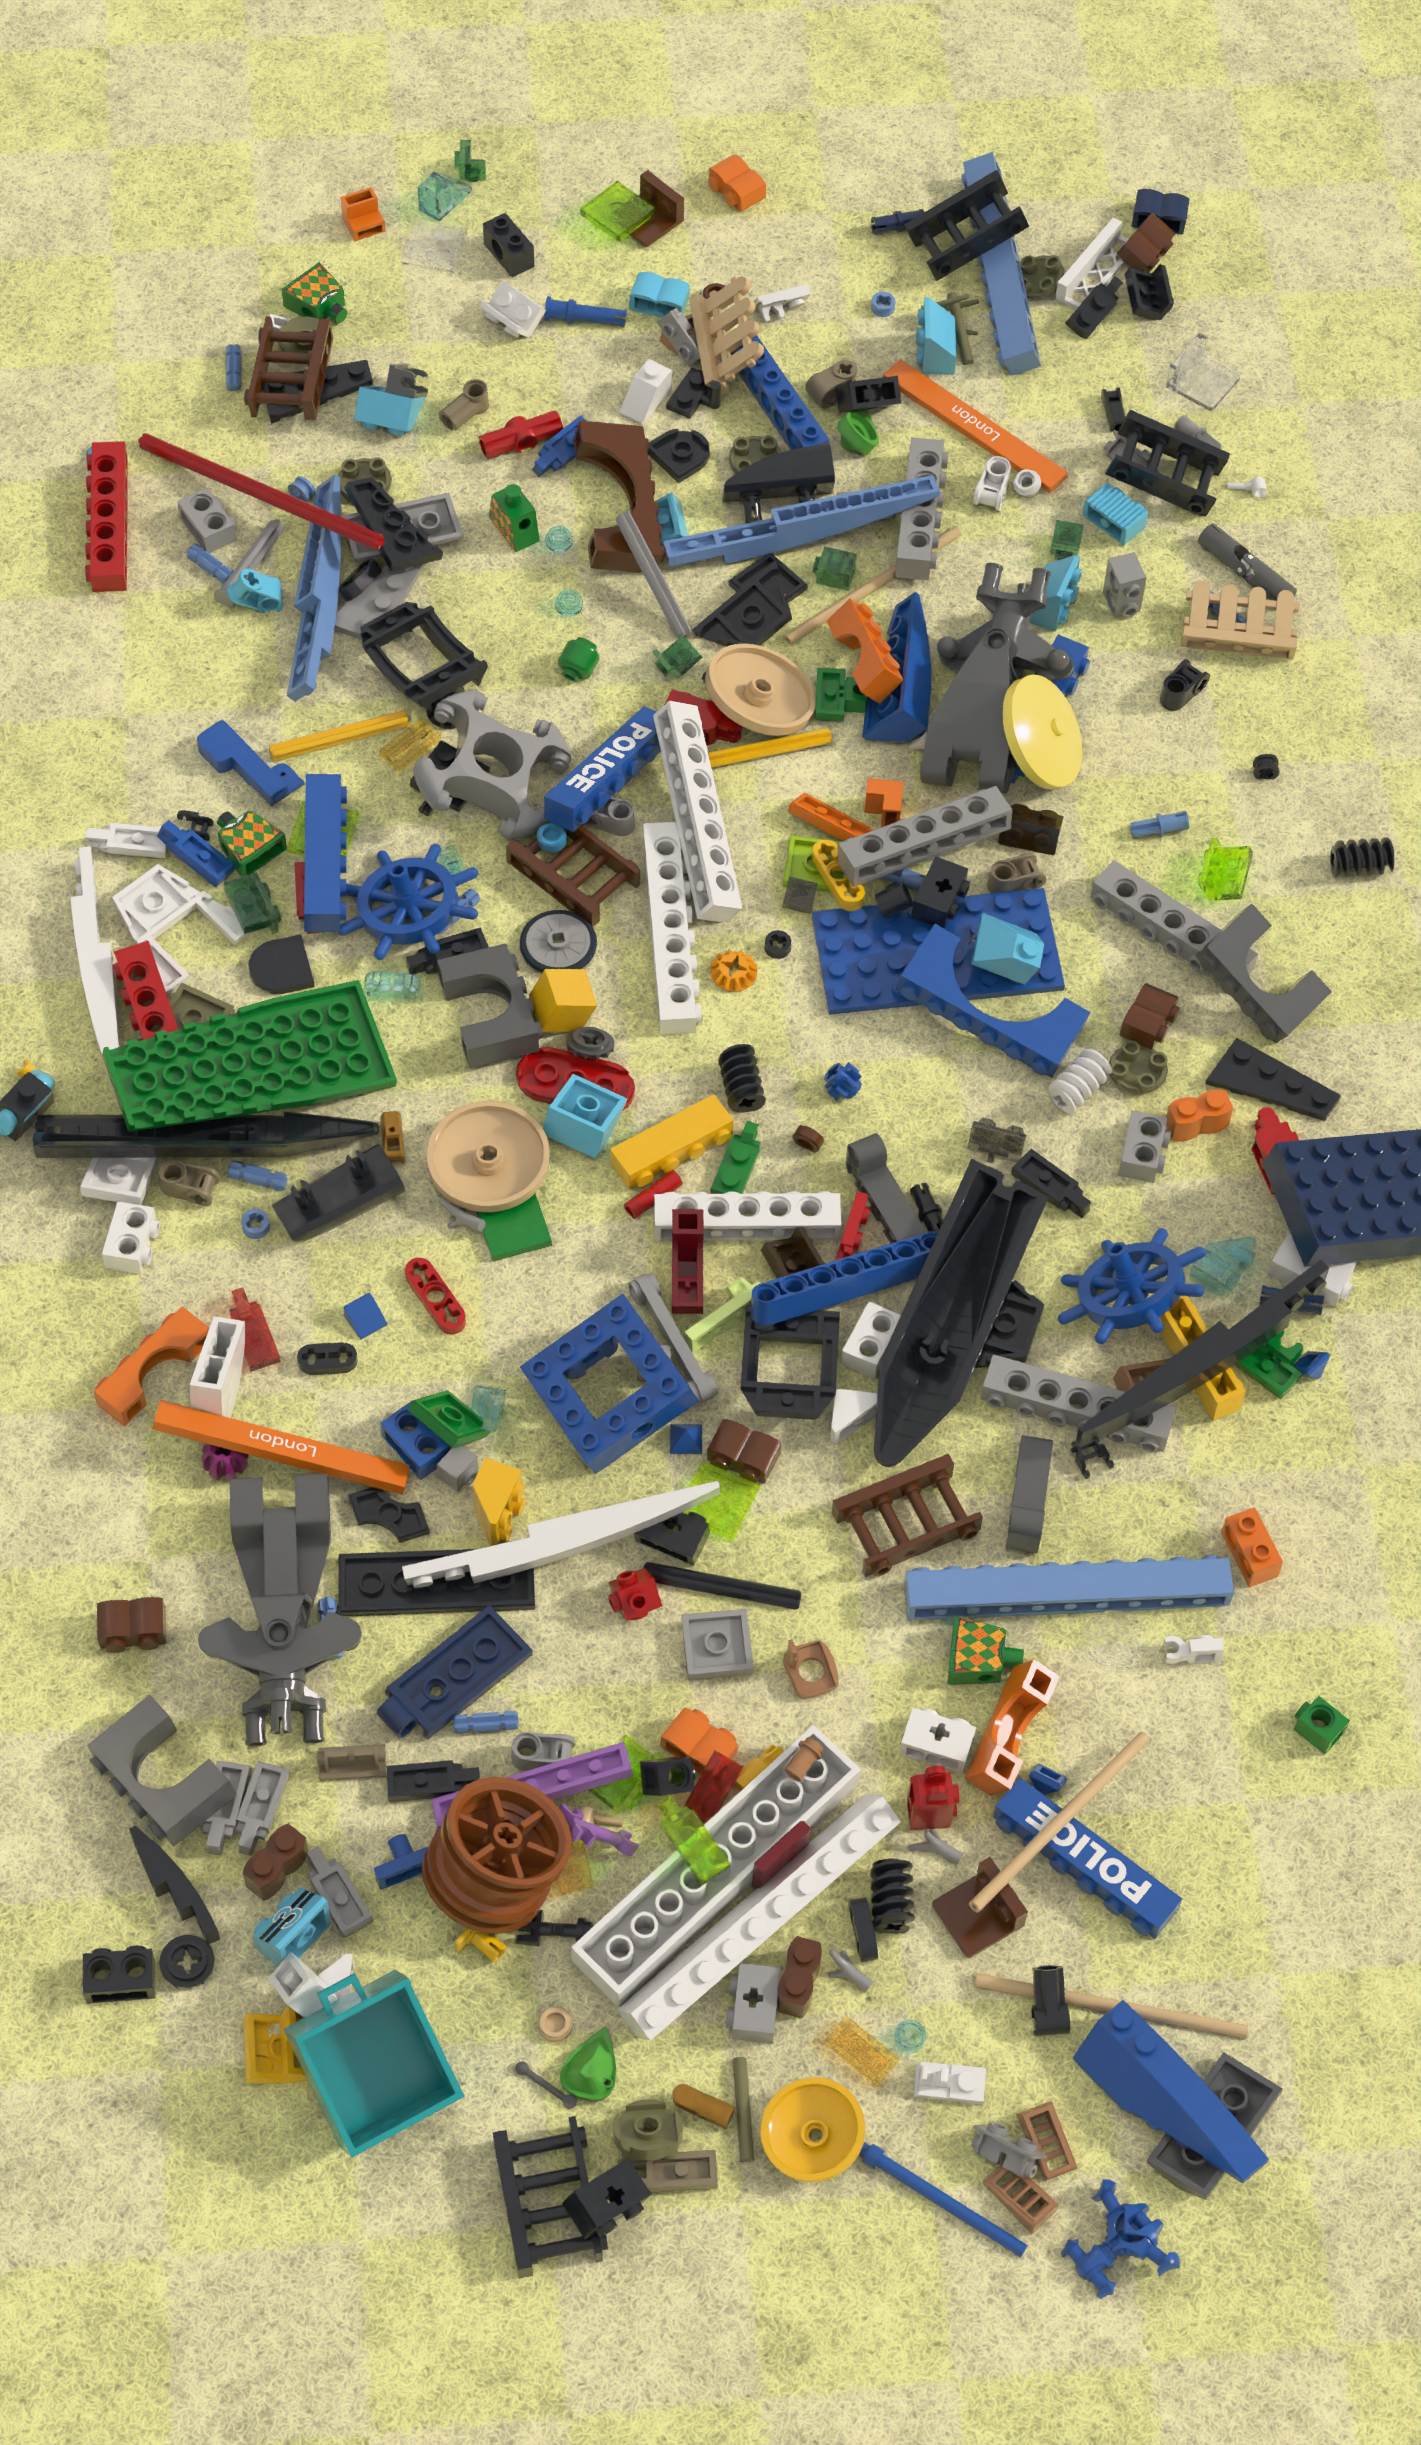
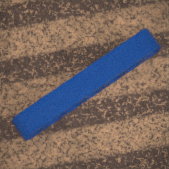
[751,1232,938,1326]

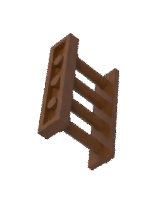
[244,316,334,420]
[506,822,640,927]
[832,1453,983,1577]

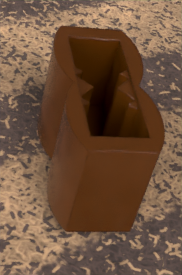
[1116,212,1176,272]
[1119,983,1180,1050]
[707,1419,781,1484]
[97,1597,166,1653]
[243,1823,309,1901]
[777,1936,822,2018]

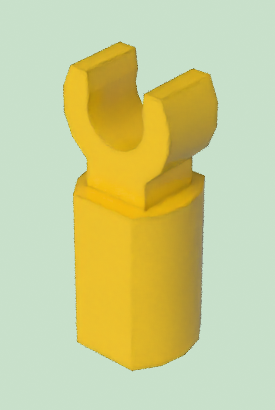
[731,1745,784,1792]

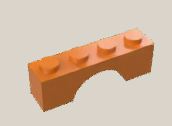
[826,598,904,704]
[94,1307,209,1427]
[964,1659,1059,1796]

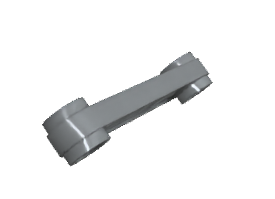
[628,1273,718,1404]

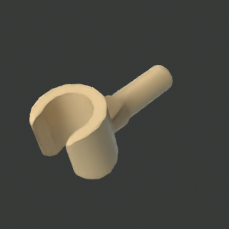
[580,1806,623,1827]

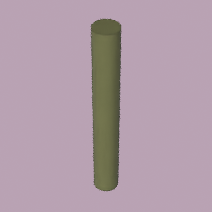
[947,292,974,365]
[733,2057,754,2162]

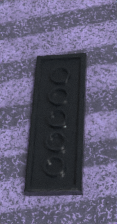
[339,1549,535,1616]

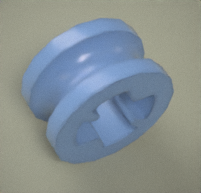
[871,292,895,317]
[288,476,316,502]
[241,1209,270,1239]

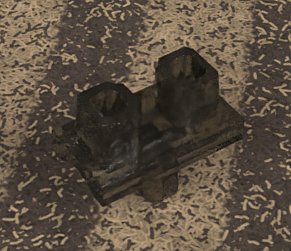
[967,1118,1027,1164]

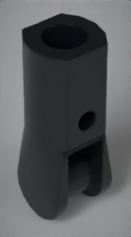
[1101,387,1126,432]

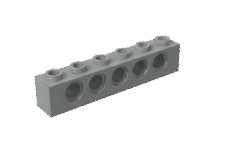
[895,437,949,580]
[838,786,1012,887]
[1090,860,1258,987]
[981,1354,1177,1452]

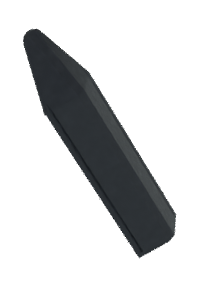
[32,1112,379,1158]
[874,1158,1049,1467]

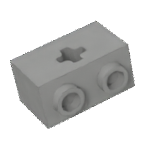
[726,1963,780,2043]

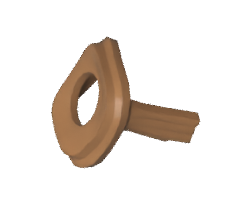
[783,1639,838,1698]

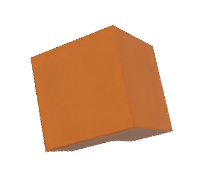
[341,187,386,241]
[864,778,904,827]

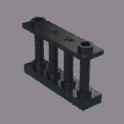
[904,170,1029,281]
[1105,410,1230,516]
[492,2116,608,2278]

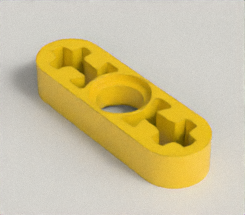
[812,840,865,911]

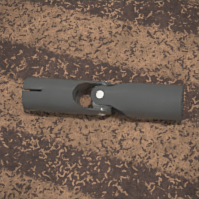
[1198,523,1297,601]

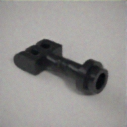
[516,1910,593,1947]

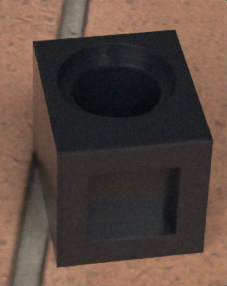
[640,1757,695,1796]

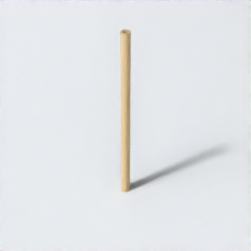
[784,526,961,645]
[969,1732,1149,1913]
[974,1973,1248,2039]

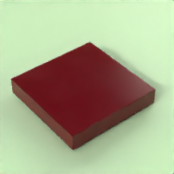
[751,1821,811,1890]

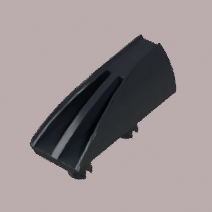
[722,444,835,524]
[271,1144,405,1242]

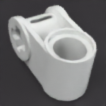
[973,456,1011,511]

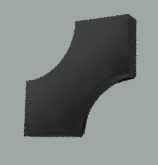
[348,1487,430,1543]

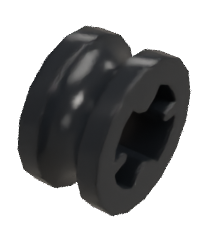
[1253,754,1280,779]
[764,930,791,959]

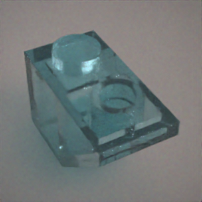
[418,172,472,222]
[1189,1236,1256,1297]

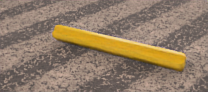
[269,710,409,761]
[708,728,832,768]

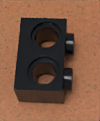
[83,1945,156,2004]

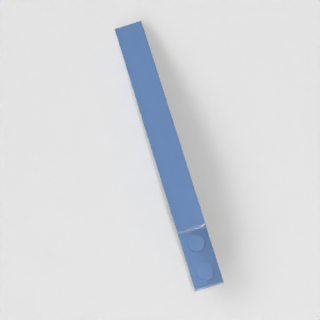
[286,474,341,702]
[663,475,940,567]

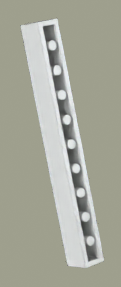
[617,1794,901,2041]

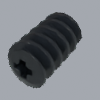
[1330,837,1394,878]
[718,1044,766,1112]
[870,1858,915,1933]

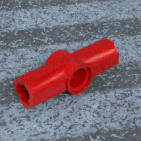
[478,410,563,459]

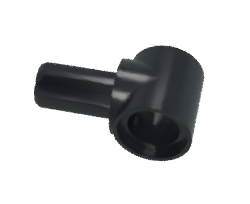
[875,881,913,918]

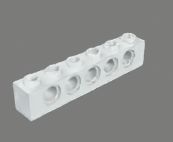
[654,1191,841,1240]

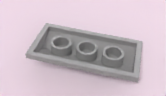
[341,493,464,563]

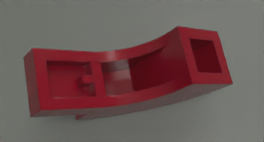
[672,1209,704,1314]

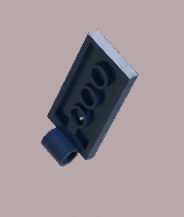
[377,1605,533,1740]

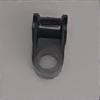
[1160,659,1210,711]

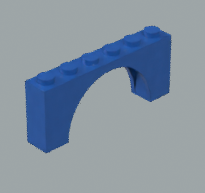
[896,924,1091,1077]

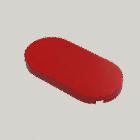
[516,1047,635,1110]

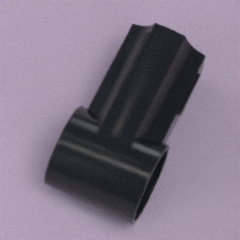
[1031,1965,1070,2036]

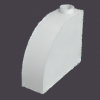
[1268,1231,1357,1308]
[190,1316,245,1418]

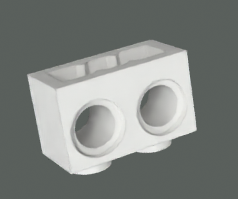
[102,1201,160,1274]
[841,1301,901,1379]

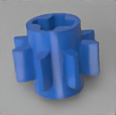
[824,1062,862,1100]

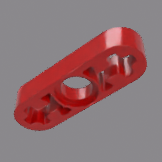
[405,1258,466,1334]

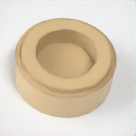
[538,2006,572,2042]

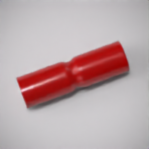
[624,1170,683,1219]

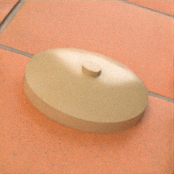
[705,644,816,736]
[426,1101,550,1212]

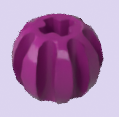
[201,1443,249,1481]

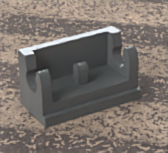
[385,363,428,398]

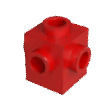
[608,1568,663,1621]

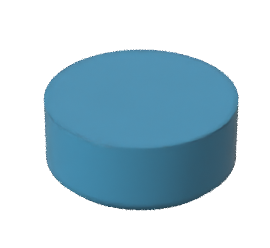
[537,823,566,853]

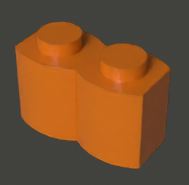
[708,154,766,212]
[1166,1089,1233,1141]
[660,1707,738,1783]

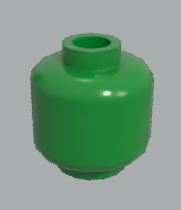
[558,637,600,682]

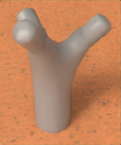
[441,1199,486,1232]
[908,1829,963,1865]
[828,1949,874,1992]

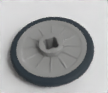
[520,910,597,973]

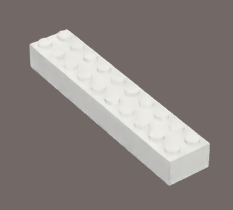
[571,1725,861,2008]

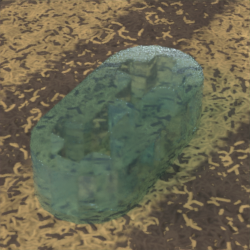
[363,971,421,1000]

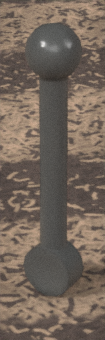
[515,2061,577,2109]

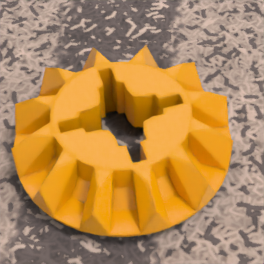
[710,948,757,992]

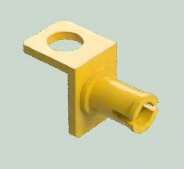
[455,1928,507,1963]

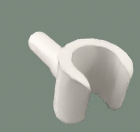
[1227,476,1267,497]

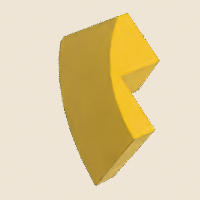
[243,2005,308,2084]

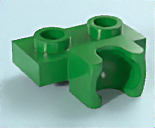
[815,668,866,722]
[1235,1330,1303,1399]

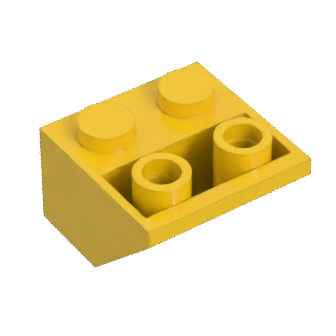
[473,1457,526,1546]

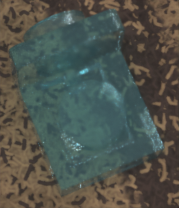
[471,1385,506,1432]

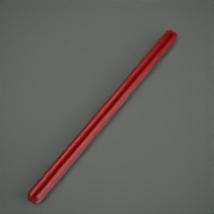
[138,433,385,550]

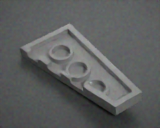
[334,563,426,640]

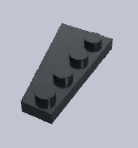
[263,360,373,424]
[1205,1038,1341,1121]

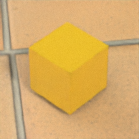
[529,969,597,1032]

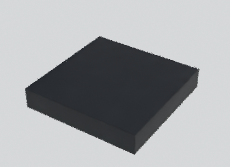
[729,553,808,603]

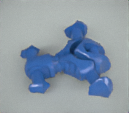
[1061,2179,1180,2299]

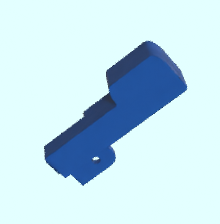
[197,720,305,806]

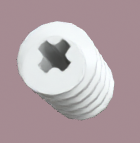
[1048,1049,1112,1115]

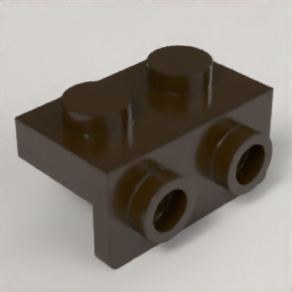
[998,804,1064,855]
[761,1227,825,1278]

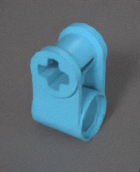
[227,568,283,613]

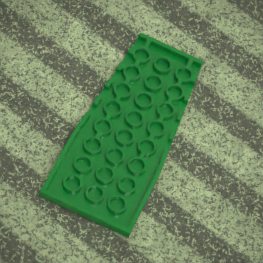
[102,980,397,1132]

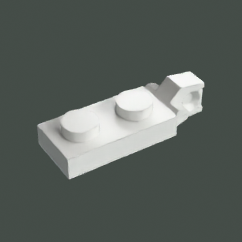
[86,823,167,859]

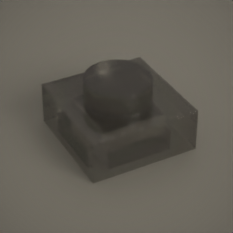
[782,877,818,914]

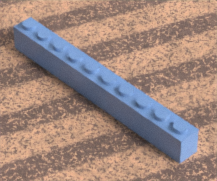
[961,152,1041,375]
[904,1555,1234,1620]

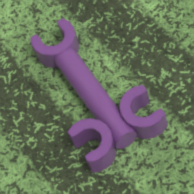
[559,1803,639,1856]

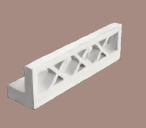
[1055,218,1128,309]

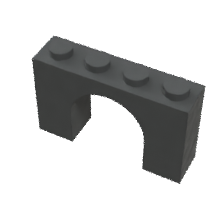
[1195,904,1332,1043]
[437,943,543,1068]
[87,1695,237,1847]

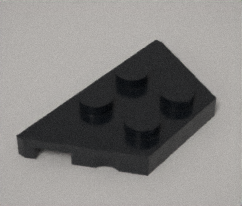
[692,561,792,647]
[974,1280,1044,1368]

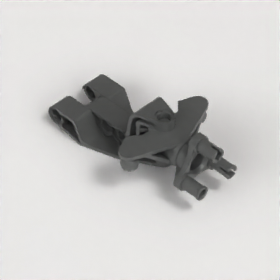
[920,562,1074,794]
[198,1474,362,1746]

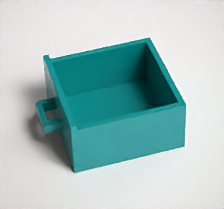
[283,1970,465,2158]

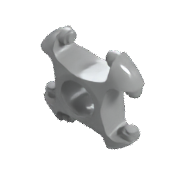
[413,689,571,841]

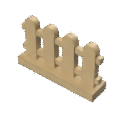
[689,276,764,395]
[1181,581,1300,659]

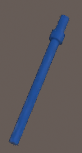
[859,2142,1028,2258]

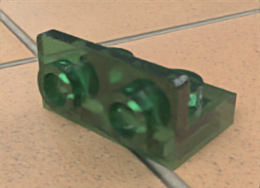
[223,872,281,935]

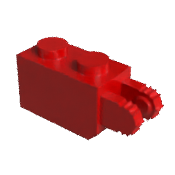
[664,689,742,746]
[1251,1107,1299,1195]
[907,1765,960,1830]

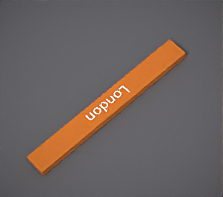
[883,359,1068,493]
[152,1400,410,1495]

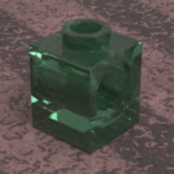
[813,546,857,591]

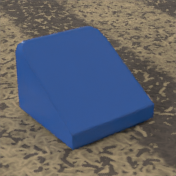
[343,1293,388,1340]

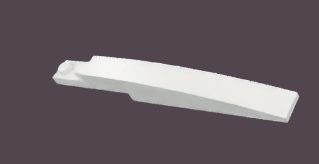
[71,846,120,1108]
[402,1481,720,1588]

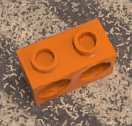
[1221,1507,1283,1587]

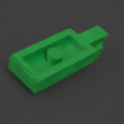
[710,1121,761,1194]

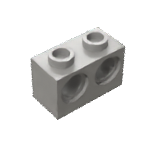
[177,488,237,553]
[1103,552,1147,618]
[1118,1110,1171,1183]

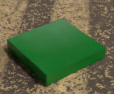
[476,1194,552,1262]
[407,1390,492,1448]

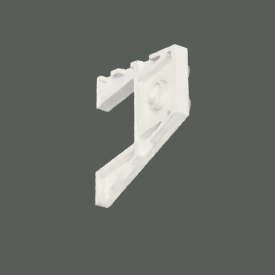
[112,864,258,996]

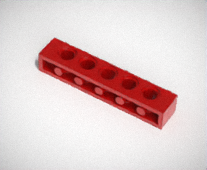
[85,441,128,592]
[112,941,178,1041]

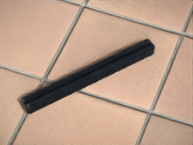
[643,1562,802,1609]

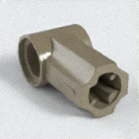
[439,379,489,431]

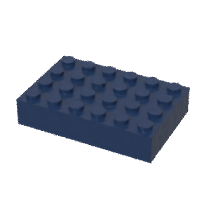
[1262,1129,1421,1267]

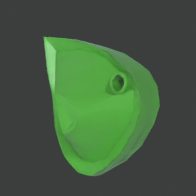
[837,410,879,455]
[560,2026,616,2101]

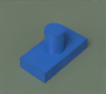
[374,1834,428,1890]

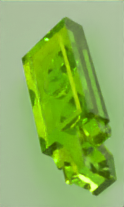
[658,1794,730,1886]

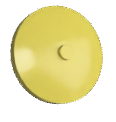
[1003,675,1082,790]

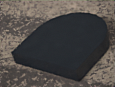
[647,429,710,483]
[249,934,315,994]

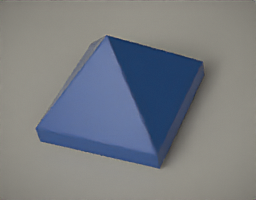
[1293,1351,1330,1379]
[670,1424,702,1454]
[1029,1764,1067,1795]

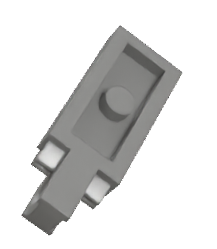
[202,1761,251,1855]
[236,1761,290,1856]
[307,1846,374,1938]

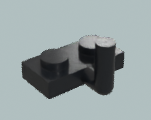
[666,367,721,419]

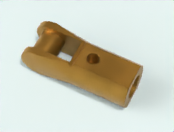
[380,1111,405,1164]
[673,2084,735,2129]

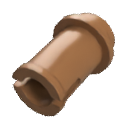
[783,1737,823,1782]

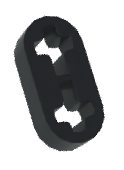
[339,558,382,602]
[297,1342,358,1375]
[848,1897,878,1962]

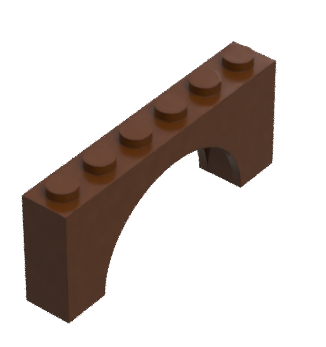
[573,420,665,572]

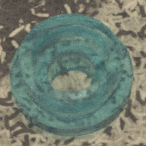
[545,525,573,552]
[555,589,583,616]

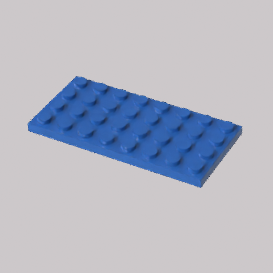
[812,888,1065,1015]

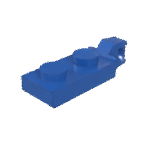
[532,415,586,477]
[157,820,236,887]

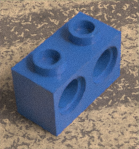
[380,1402,451,1480]

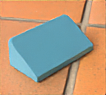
[654,492,688,546]

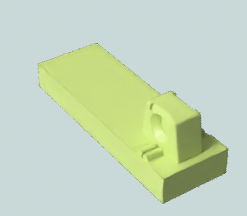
[684,1278,761,1353]

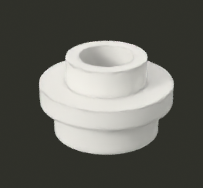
[1013,469,1041,497]

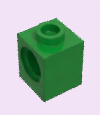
[1294,1695,1350,1754]

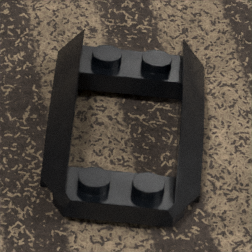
[360,602,488,712]
[740,1306,840,1420]

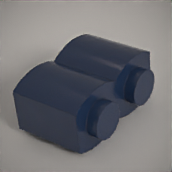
[1131,189,1190,235]

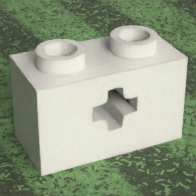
[900,1708,976,1774]

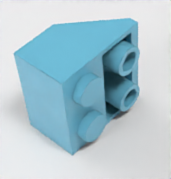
[916,297,956,375]
[1030,555,1082,631]

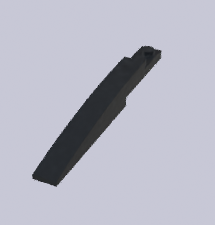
[1075,1260,1329,1447]

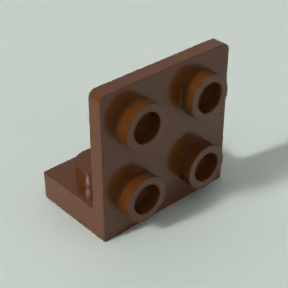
[610,170,684,247]
[932,1857,1028,1958]

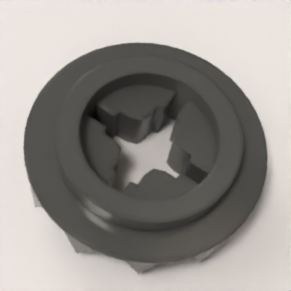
[566,1027,615,1061]

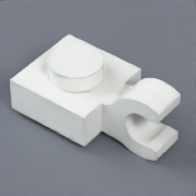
[1163,1635,1224,1664]

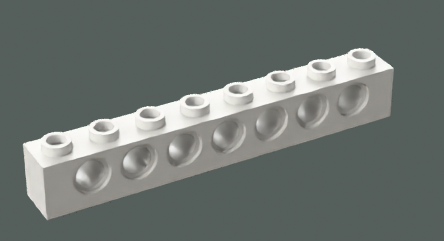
[653,701,742,922]
[643,822,702,1035]

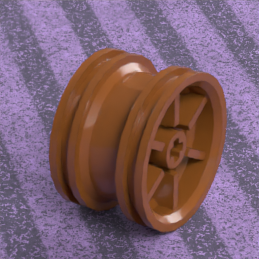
[422,1777,572,1934]

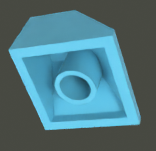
[971,913,1044,985]

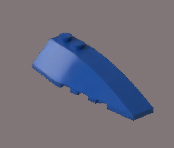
[862,592,931,742]
[1073,2000,1269,2183]

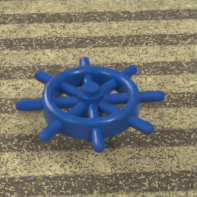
[338,844,478,960]
[1058,1228,1206,1344]

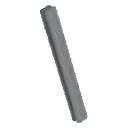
[616,511,691,639]

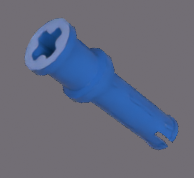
[544,296,627,327]

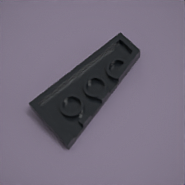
[345,477,443,571]

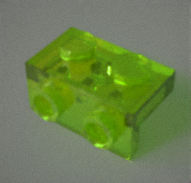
[1198,837,1253,900]
[588,1734,663,1813]

